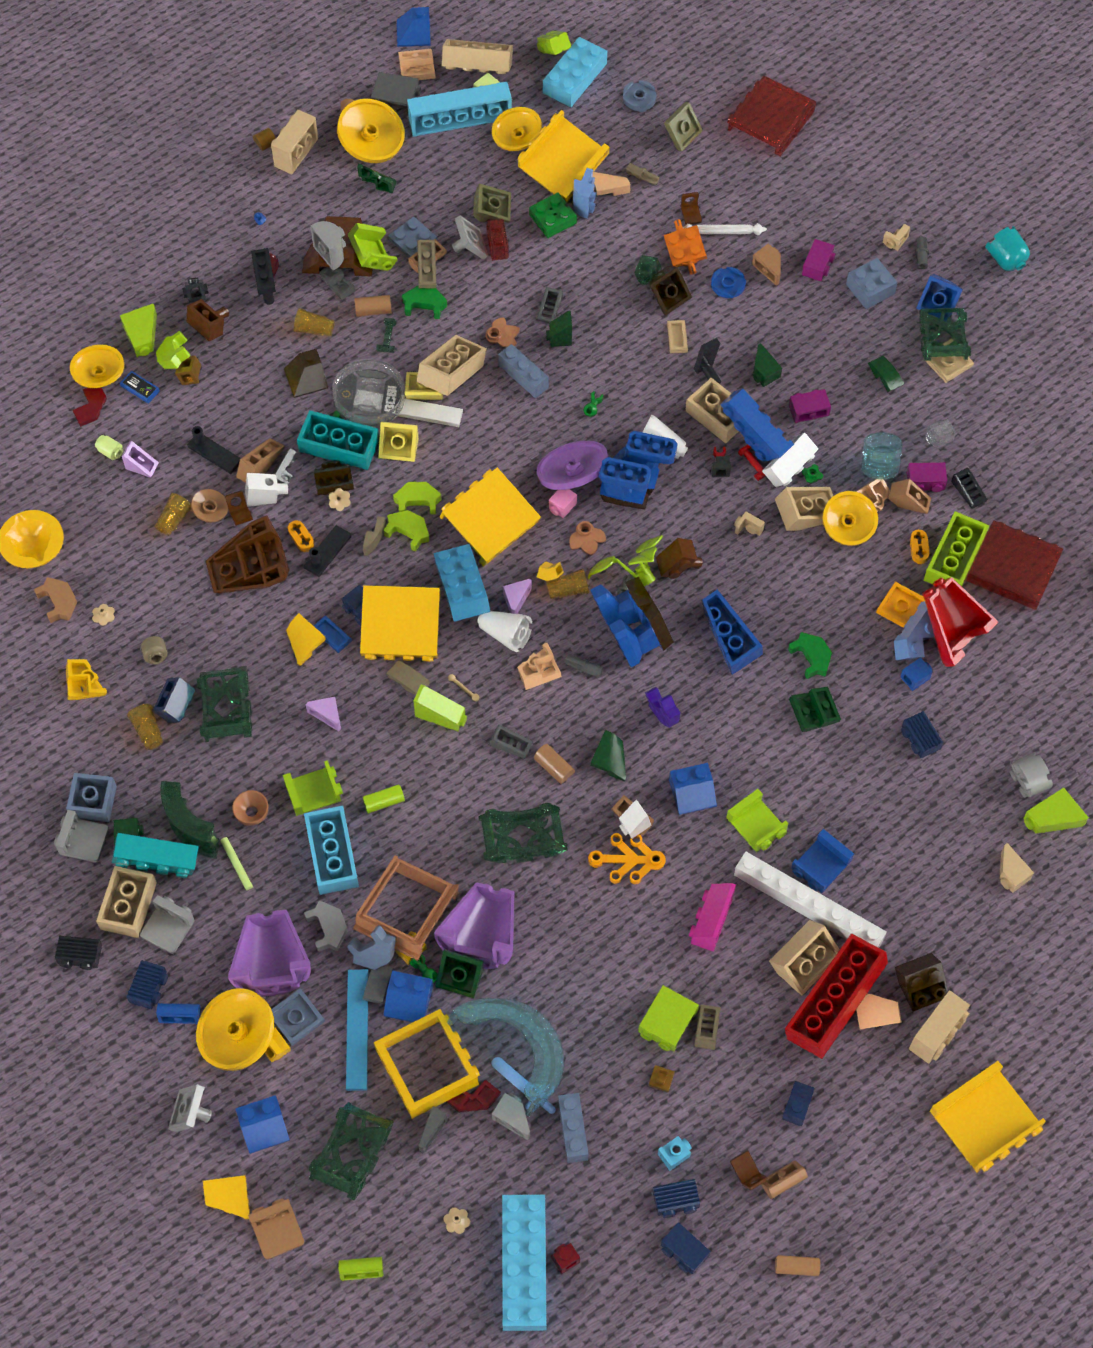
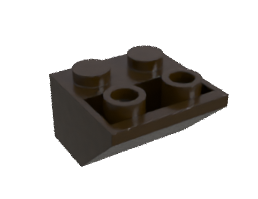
[895,953,948,1012]

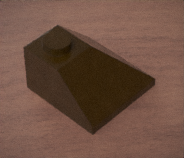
[649,266,692,316]
[284,349,328,398]

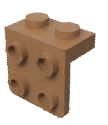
[248,1199,304,1260]

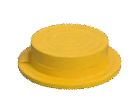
[0,510,64,568]

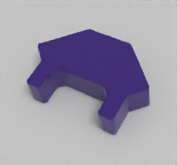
[645,687,680,728]

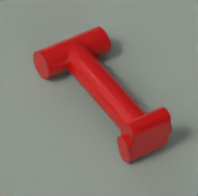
[738,444,766,481]

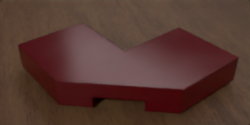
[73,387,107,427]
[446,1080,501,1113]

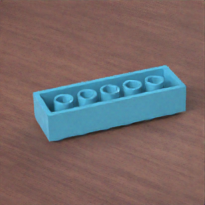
[407,82,512,137]
[502,1195,547,1331]

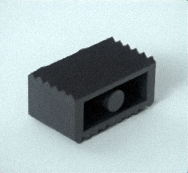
[55,935,102,970]

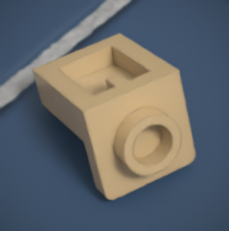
[883,224,910,251]
[734,512,765,536]

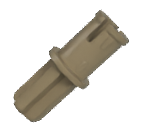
[626,163,660,185]

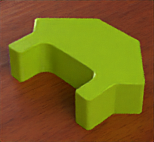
[156,331,190,369]
[393,482,442,515]
[384,510,430,551]

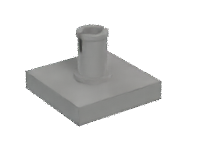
[452,215,488,259]
[168,1084,212,1132]

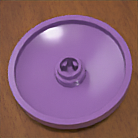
[537,441,609,490]

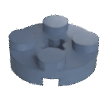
[623,80,656,112]

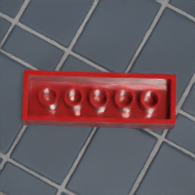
[785,933,888,1059]

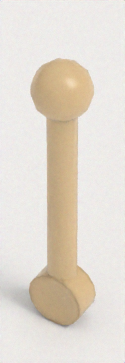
[448,674,479,702]

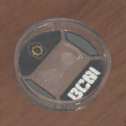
[332,359,405,427]

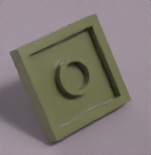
[664,102,703,151]

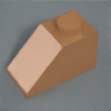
[752,243,781,286]
[888,479,931,514]

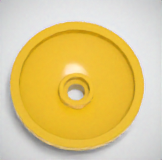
[492,107,542,151]
[70,345,124,388]
[822,491,878,546]

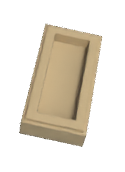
[667,320,688,353]

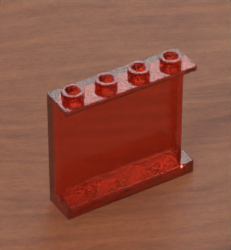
[727,76,816,157]
[966,520,1063,610]

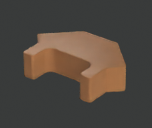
[34,577,77,623]

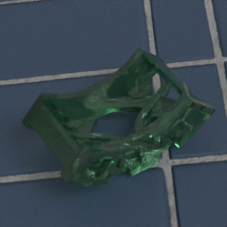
[919,308,971,361]
[197,666,252,742]
[160,781,220,859]
[478,803,568,863]
[309,1102,394,1200]

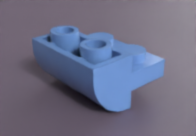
[572,168,596,218]

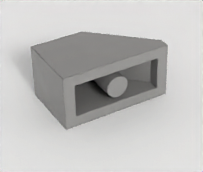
[492,1093,530,1140]

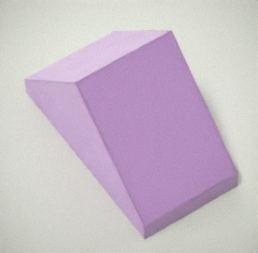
[122,441,159,477]
[503,579,532,614]
[306,697,341,731]

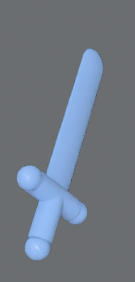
[491,1057,556,1114]

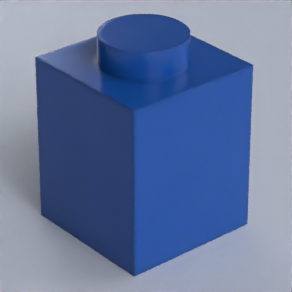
[900,657,933,691]

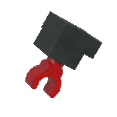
[711,447,731,477]

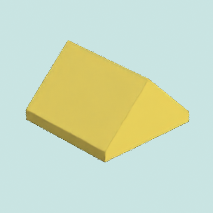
[405,372,443,400]
[378,422,419,462]

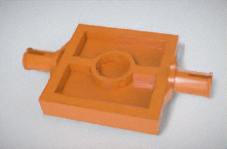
[664,219,707,275]

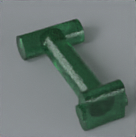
[376,318,397,353]

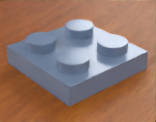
[388,217,437,257]
[271,989,325,1046]

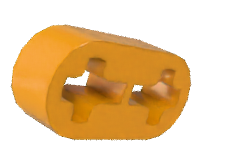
[288,520,314,552]
[910,529,930,564]

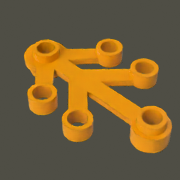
[588,833,666,884]

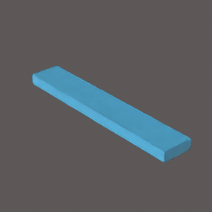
[346,969,369,1091]

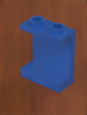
[791,829,854,893]

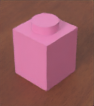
[549,489,577,518]

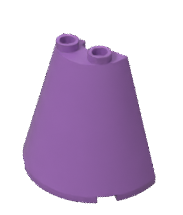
[434,883,514,969]
[228,910,311,996]

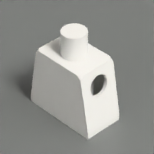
[245,473,288,507]

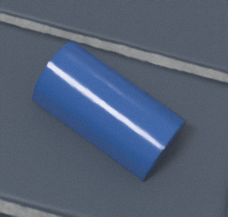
[156,1003,201,1024]

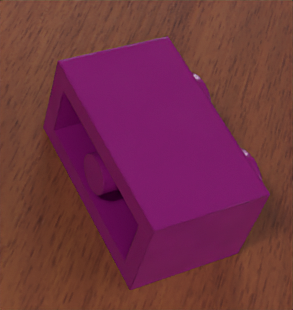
[802,239,836,281]
[789,389,831,423]
[906,462,947,492]

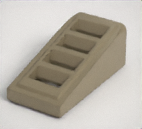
[695,1005,721,1050]

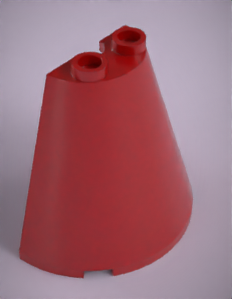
[922,577,998,667]

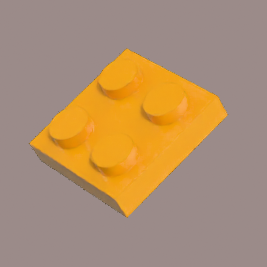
[876,581,925,627]

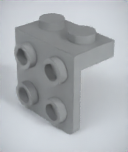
[54,810,109,862]
[140,895,195,954]

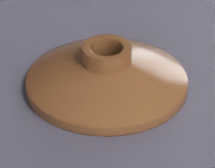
[191,489,228,523]

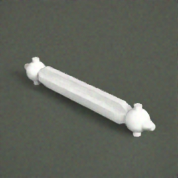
[683,223,767,235]

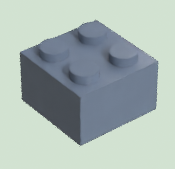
[846,258,898,309]
[66,773,117,822]

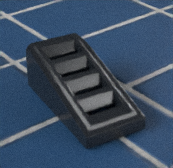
[951,467,988,509]

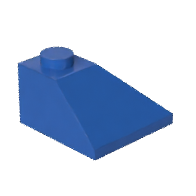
[397,7,431,47]
[916,274,963,322]

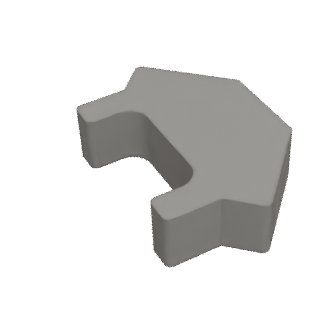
[304,901,348,952]

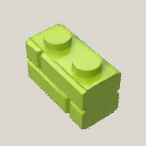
[537,31,571,55]

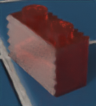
[487,219,509,261]

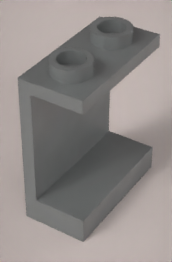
[371,72,421,110]

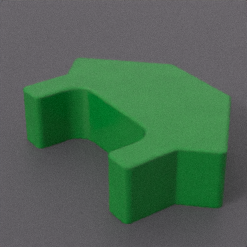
[402,285,447,319]
[788,632,832,679]

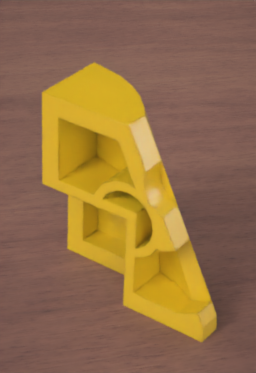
[286,613,326,666]
[66,659,107,700]
[203,1175,250,1220]

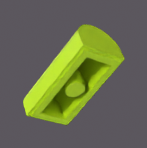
[363,784,405,814]
[339,1256,384,1281]

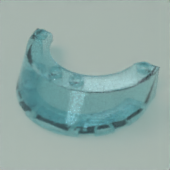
[447,998,564,1116]

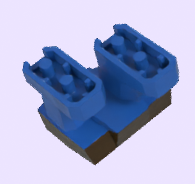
[599,431,678,509]
[590,577,674,667]

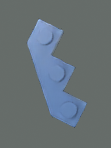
[894,601,935,660]

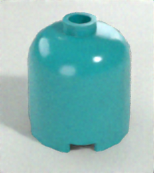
[985,226,1030,271]

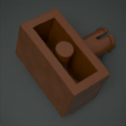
[186,299,229,341]
[656,538,703,579]

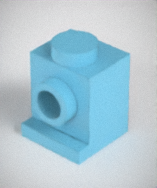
[657,1136,692,1171]

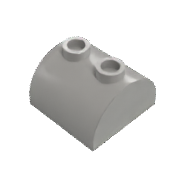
[311,221,346,270]

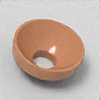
[232,790,269,826]

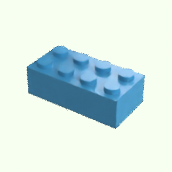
[433,544,490,622]

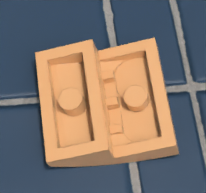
[398,49,436,80]

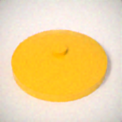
[337,99,405,163]
[196,988,274,1071]

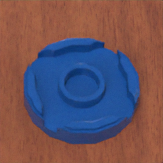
[711,267,746,298]

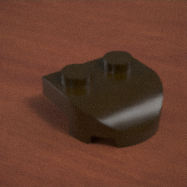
[314,460,354,495]

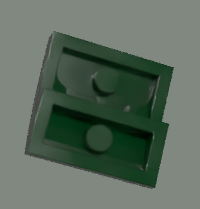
[789,687,841,732]

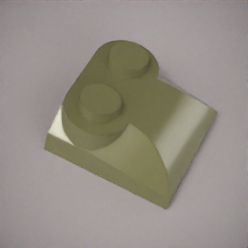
[473,183,511,223]

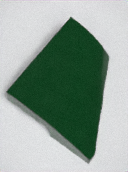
[357,163,397,193]
[590,730,626,781]

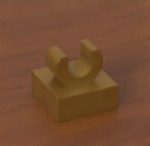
[649,1065,675,1092]

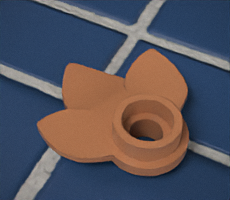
[486,317,520,348]
[569,521,606,555]

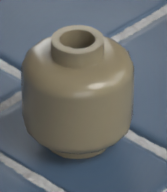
[141,636,168,665]

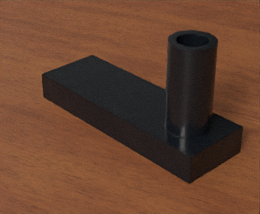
[251,248,276,305]
[693,338,722,384]
[187,426,241,474]
[303,525,352,577]

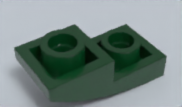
[868,356,904,393]

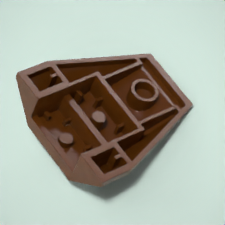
[302,216,373,277]
[205,515,289,593]

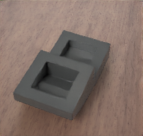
[319,267,356,300]
[363,966,393,1004]

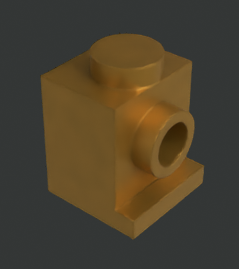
[175,355,201,385]

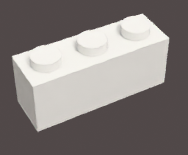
[762,433,818,487]

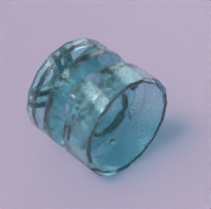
[861,432,903,479]

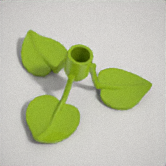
[588,535,663,586]

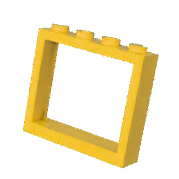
[374,1009,480,1119]

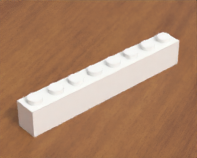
[734,852,887,948]

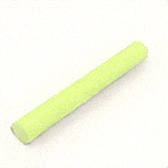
[220,837,253,891]

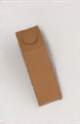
[236,438,285,483]

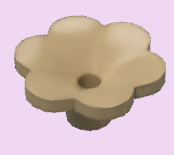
[328,488,351,511]
[92,604,115,626]
[444,1208,470,1234]

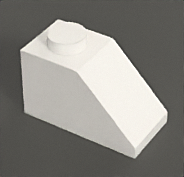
[619,800,652,839]

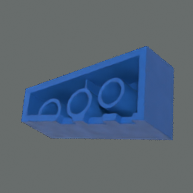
[720,389,795,462]
[702,589,763,675]

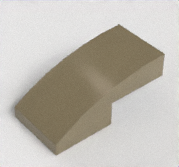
[363,516,386,556]
[386,660,430,695]

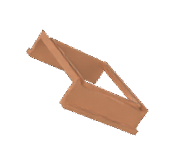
[353,855,459,961]

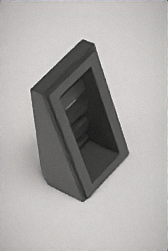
[537,287,563,323]
[488,724,533,759]
[418,1106,447,1154]

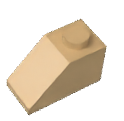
[999,843,1034,893]

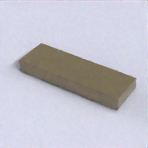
[417,240,436,288]

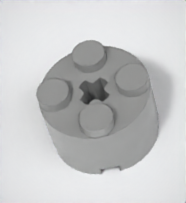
[1010,752,1053,798]

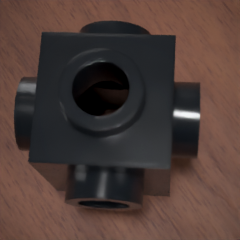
[182,277,209,303]

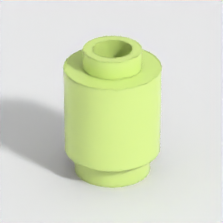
[95,435,123,460]

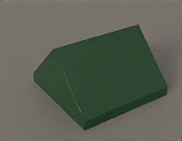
[435,949,484,998]

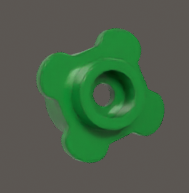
[802,464,823,483]

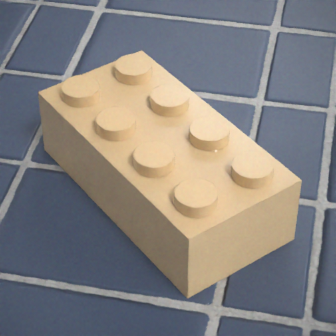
[442,39,513,74]
[416,335,487,396]

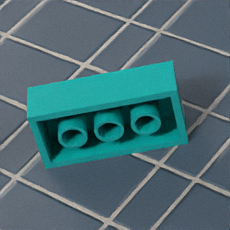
[297,410,380,470]
[111,833,198,878]

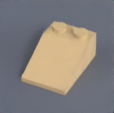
[775,487,833,531]

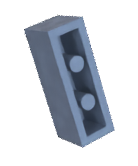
[498,344,549,398]
[558,1093,588,1163]

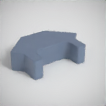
[347,925,396,970]

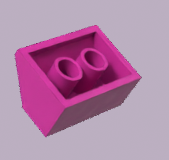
[689,883,736,952]

